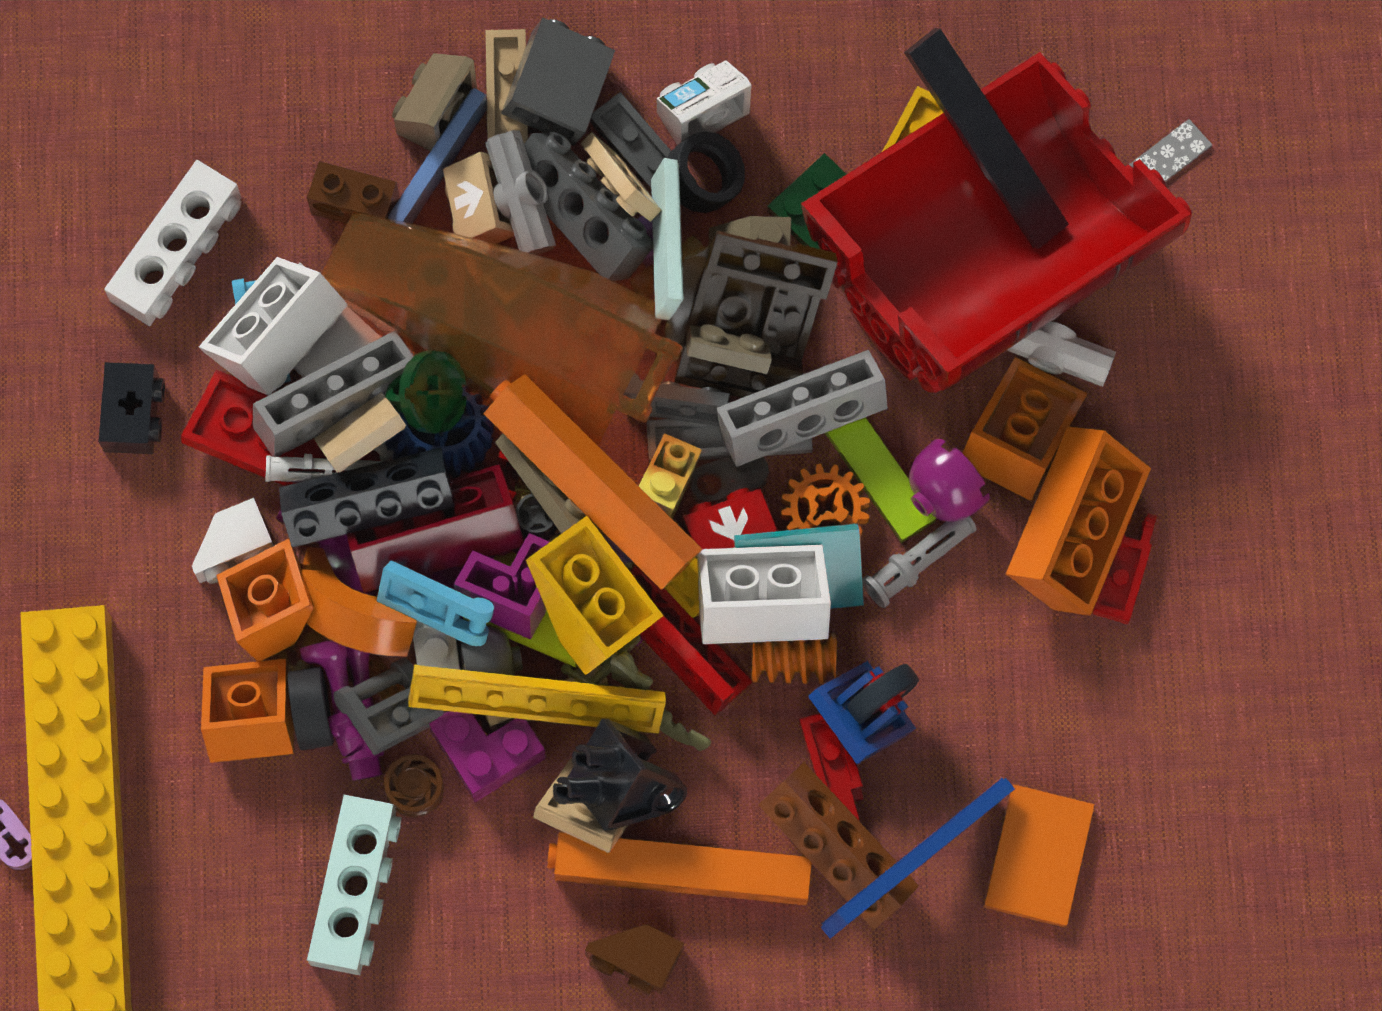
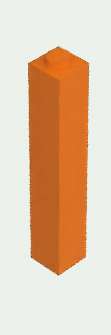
[483,374,703,590]
[547,832,811,905]

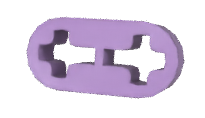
[0,799,32,870]

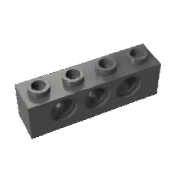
[524,132,653,282]

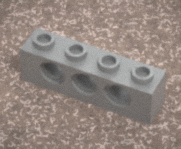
[253,331,414,457]
[716,350,888,467]

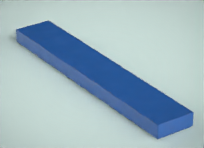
[821,778,1015,939]

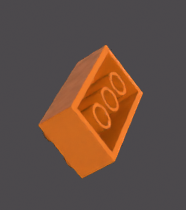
[1006,426,1151,616]

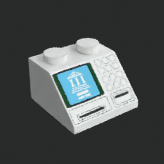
[657,60,752,145]

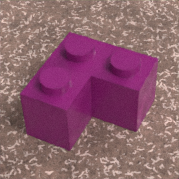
[454,533,549,640]
[429,711,546,802]

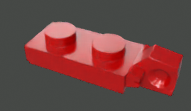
[799,713,863,821]

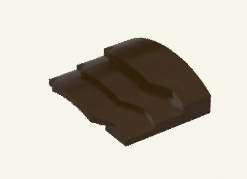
[664,231,838,398]

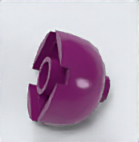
[909,439,990,522]

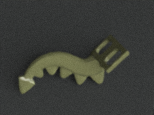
[561,636,711,751]

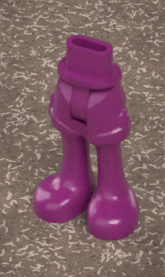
[300,640,384,781]

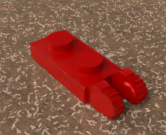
[1091,513,1157,625]

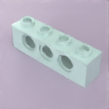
[307,795,401,975]

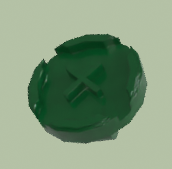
[386,350,467,434]

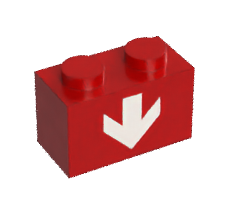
[683,488,777,559]

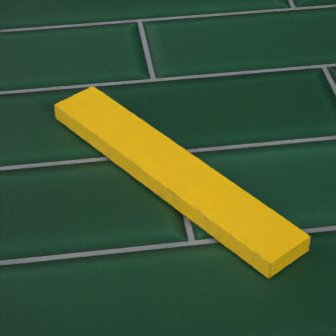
[408,665,666,734]

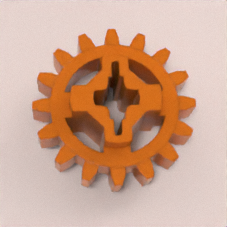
[780,464,870,537]

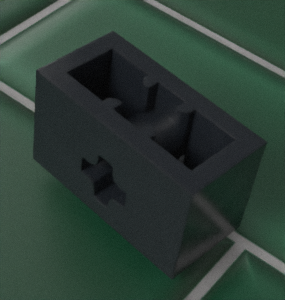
[98,362,165,454]

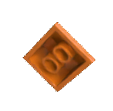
[962,357,1088,501]

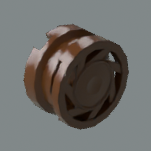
[384,754,445,818]

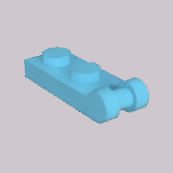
[376,560,494,646]

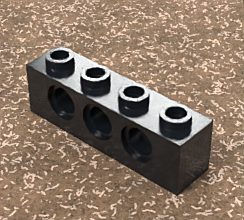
[279,447,455,547]

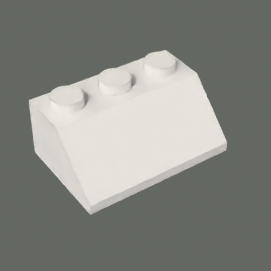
[199,257,348,396]
[697,545,831,644]

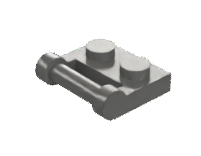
[333,658,445,756]

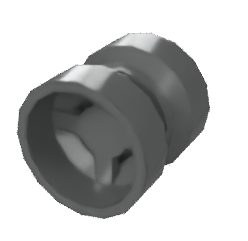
[516,494,558,540]

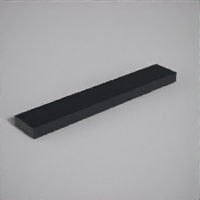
[904,28,1069,249]

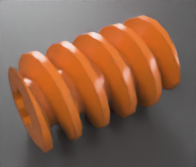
[751,632,837,685]

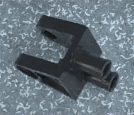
[553,719,687,830]

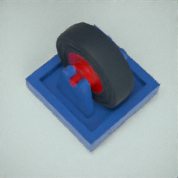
[808,661,919,764]

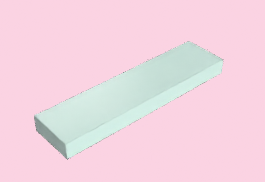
[651,158,684,320]

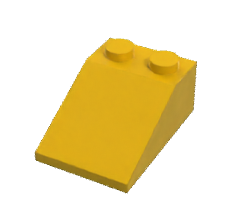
[526,516,663,675]

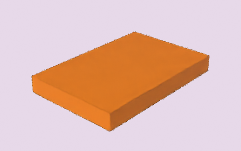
[984,784,1095,928]

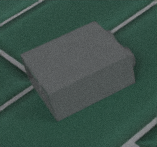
[501,17,615,146]

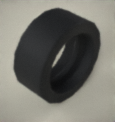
[667,131,745,213]
[287,667,334,750]

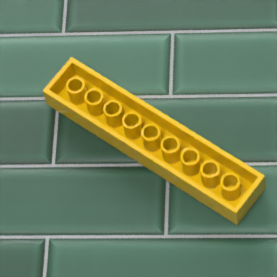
[21,605,132,1011]

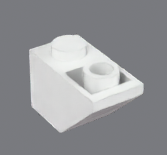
[192,498,274,584]

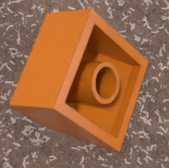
[216,539,313,662]
[201,658,294,763]

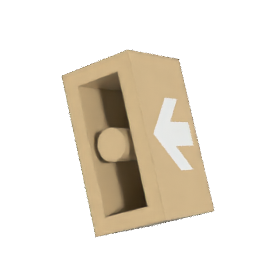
[443,152,514,250]

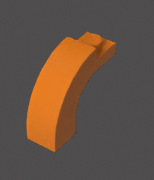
[300,547,417,657]

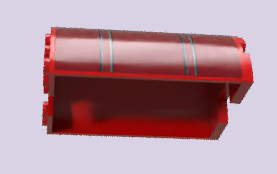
[801,52,1192,393]

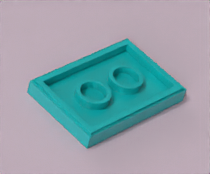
[734,524,864,609]

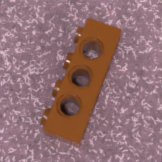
[758,762,919,930]

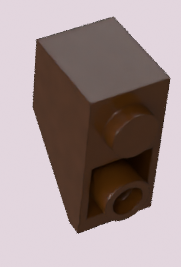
[585,924,684,996]

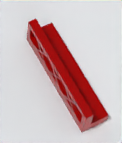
[630,566,753,716]

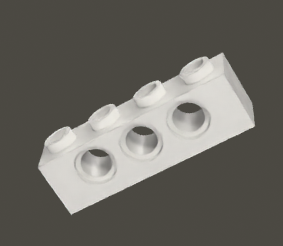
[104,160,241,326]

